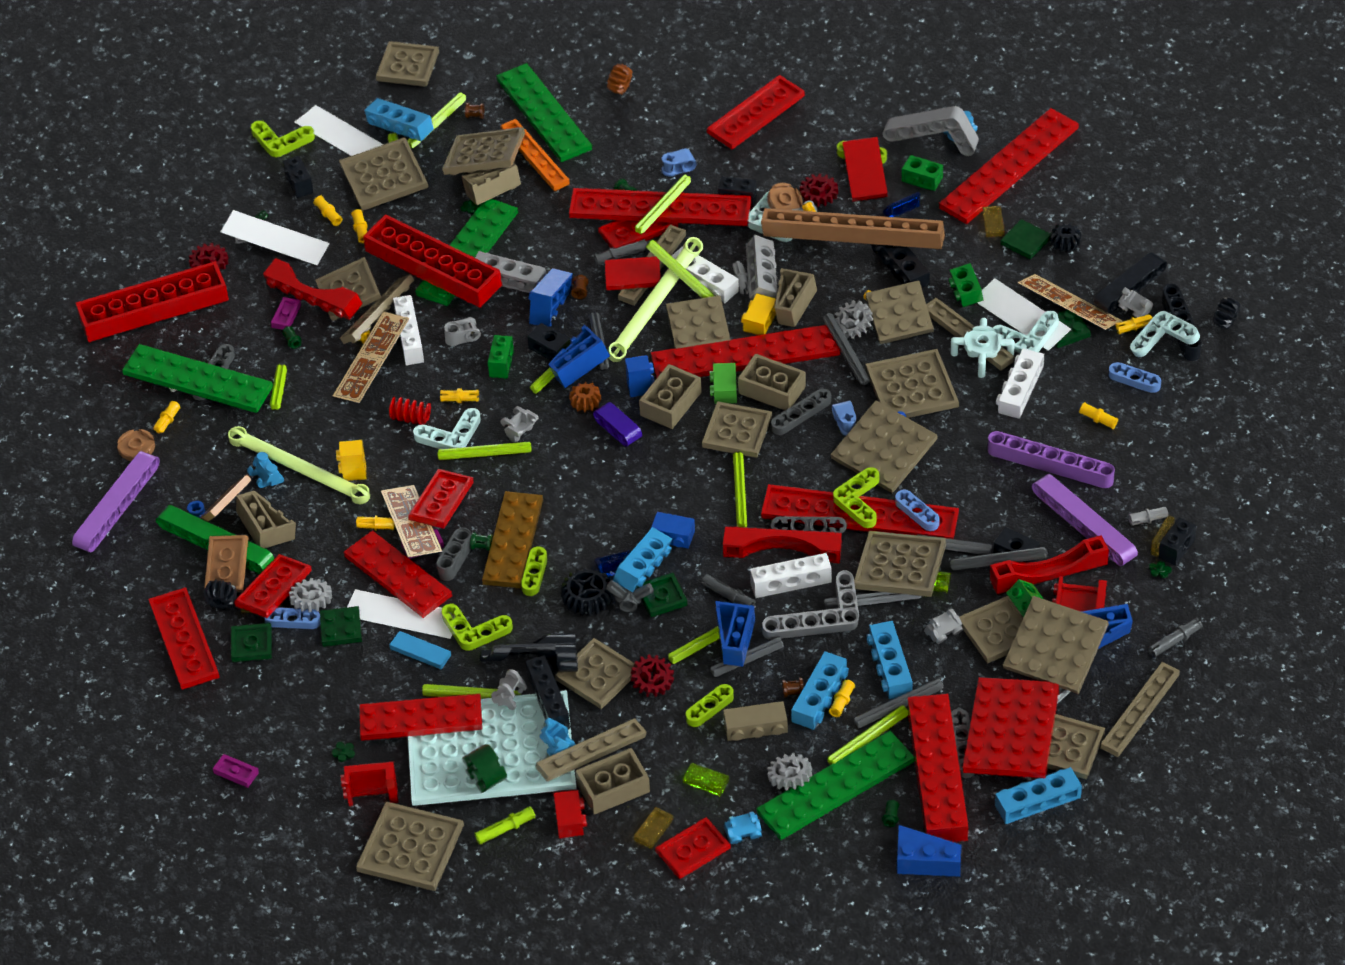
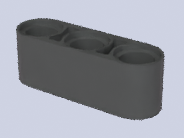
[437,527,471,581]

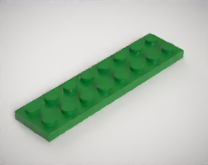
[496,63,592,162]
[415,199,518,306]
[122,344,273,413]
[757,731,915,840]

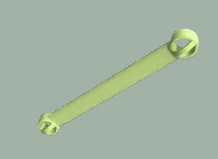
[607,237,703,362]
[228,426,370,504]

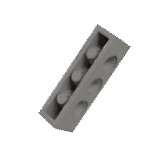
[746,235,778,299]
[475,251,546,293]

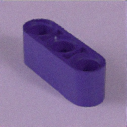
[593,402,642,447]

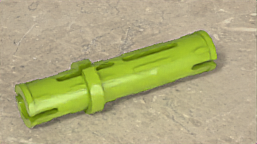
[474,806,536,845]

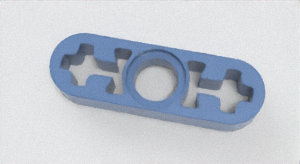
[1109,362,1161,393]
[895,490,939,531]
[264,607,321,629]

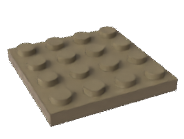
[442,127,525,175]
[339,137,428,211]
[865,349,959,418]
[831,401,938,494]
[854,531,946,597]
[1003,596,1109,694]
[356,802,464,891]

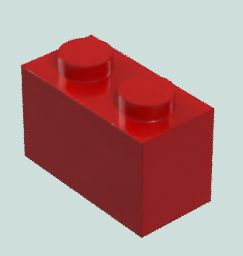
[554,790,587,838]

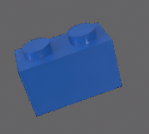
[625,355,654,397]
[651,512,695,549]

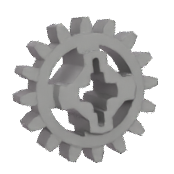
[835,300,873,339]
[289,578,332,613]
[767,753,812,790]

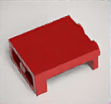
[1052,576,1107,612]
[341,762,398,806]

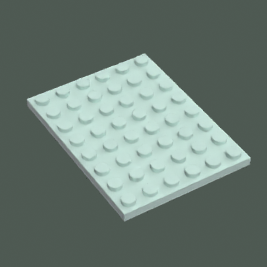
[408,690,576,806]

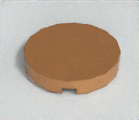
[767,183,803,210]
[117,429,155,461]

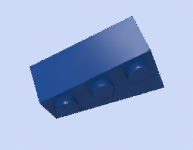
[529,268,573,327]
[548,325,610,388]
[715,601,755,667]
[1083,604,1133,649]
[897,825,961,877]

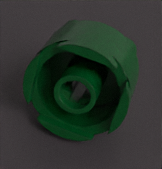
[462,744,507,793]

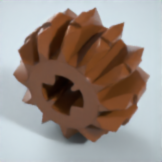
[607,64,632,94]
[569,381,601,413]

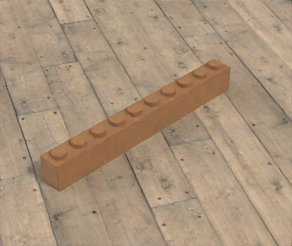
[761,208,945,249]

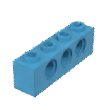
[364,98,434,141]
[613,527,672,592]
[866,621,913,699]
[791,651,849,730]
[995,767,1082,824]

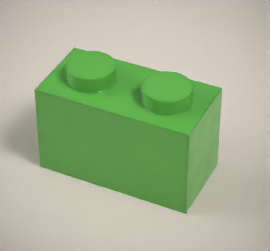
[710,363,737,404]

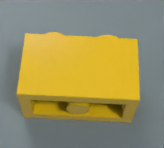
[741,294,776,335]
[336,440,366,481]

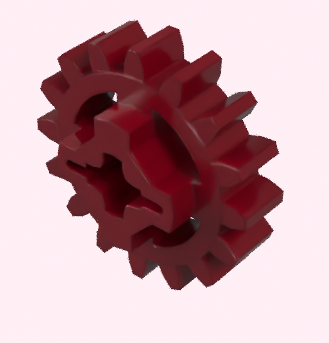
[800,174,838,207]
[189,243,228,270]
[630,654,674,697]

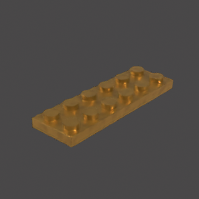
[482,491,543,588]

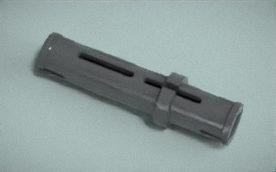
[594,239,648,266]
[701,574,756,606]
[1148,618,1203,658]

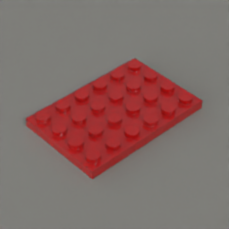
[963,677,1060,778]

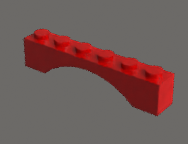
[263,258,363,320]
[723,527,842,563]
[990,535,1109,594]

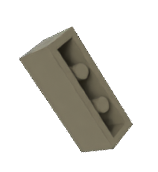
[723,701,788,741]

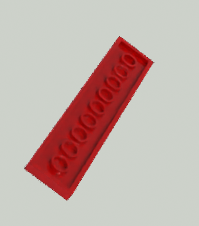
[939,108,1079,224]
[569,188,751,226]
[651,325,840,379]
[761,484,959,539]

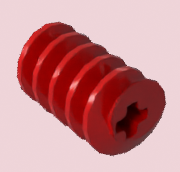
[389,397,431,425]

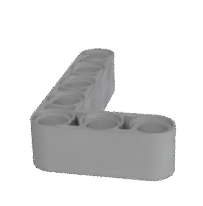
[882,106,979,156]
[762,570,859,640]

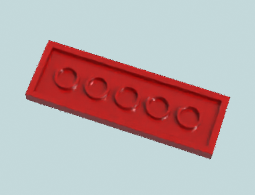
[707,75,805,150]
[344,530,452,618]
[149,587,220,690]
[359,694,483,741]

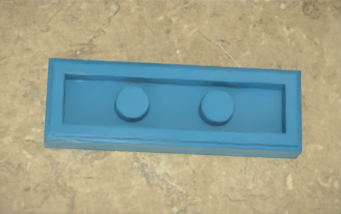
[389,631,451,669]

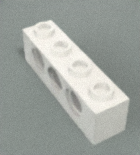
[672,246,739,304]
[393,295,424,365]
[996,348,1044,419]
[750,553,832,598]

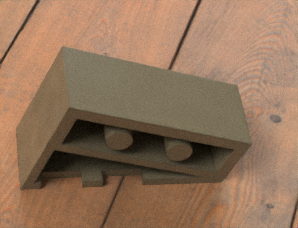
[462,163,521,205]
[775,268,817,327]
[236,491,296,548]

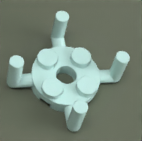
[951,318,1015,378]

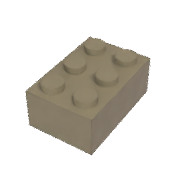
[738,354,806,410]
[639,364,702,429]
[576,748,650,815]

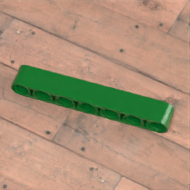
[156,505,274,574]

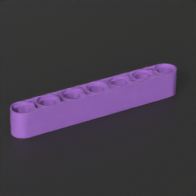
[988,431,1115,488]
[72,451,160,552]
[1032,474,1138,566]

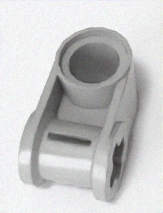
[444,317,481,346]

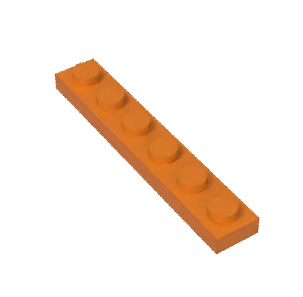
[500,119,570,191]

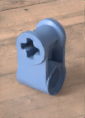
[662,148,697,177]
[832,400,856,436]

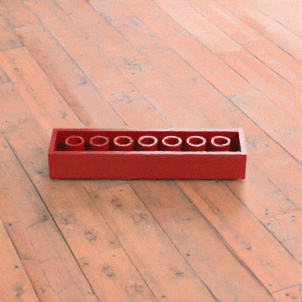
[363,214,502,308]
[76,261,229,342]
[908,694,968,842]

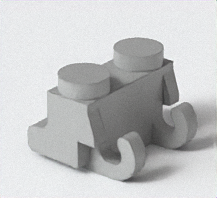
[1118,287,1153,318]
[501,406,539,442]
[924,609,964,644]
[492,669,527,710]

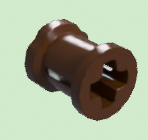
[465,103,485,119]
[571,275,588,299]
[782,678,804,698]

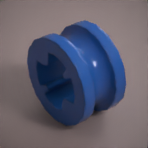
[187,501,205,518]

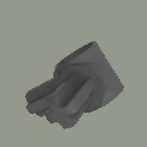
[606,581,654,612]

